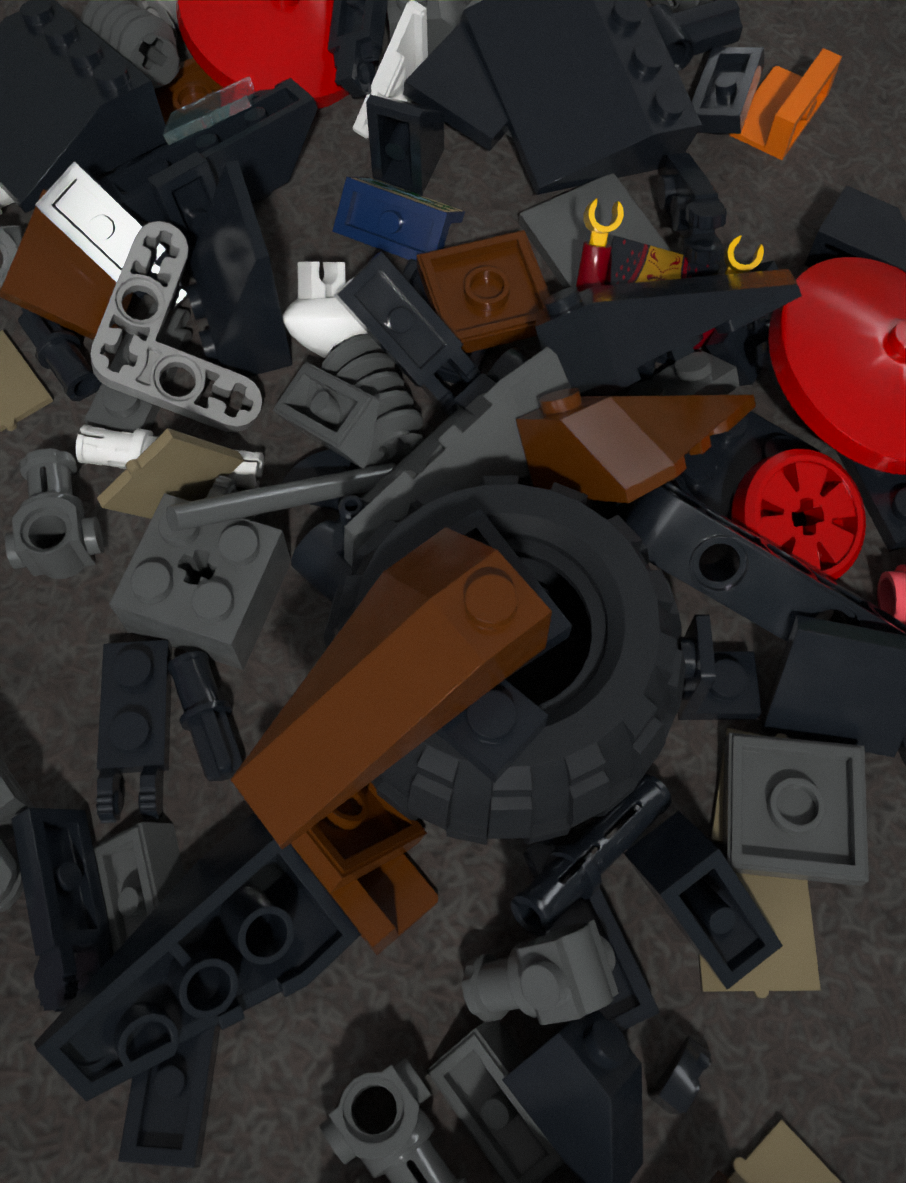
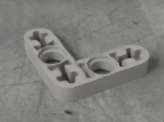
[91,221,262,432]

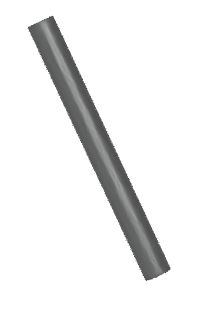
[166,462,396,532]

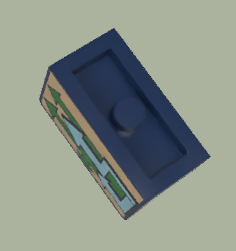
[332,177,465,261]

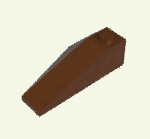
[516,388,756,503]
[230,527,552,850]

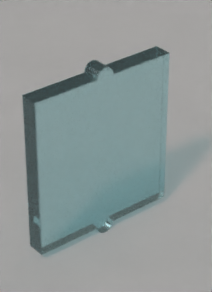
[163,76,254,145]

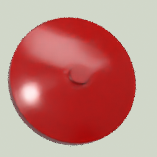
[176,0,375,109]
[768,257,906,475]

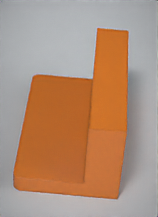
[728,48,842,160]

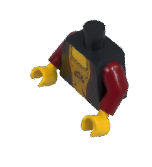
[576,198,764,383]

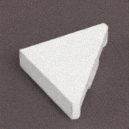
[353,0,428,139]

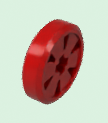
[731,449,866,581]

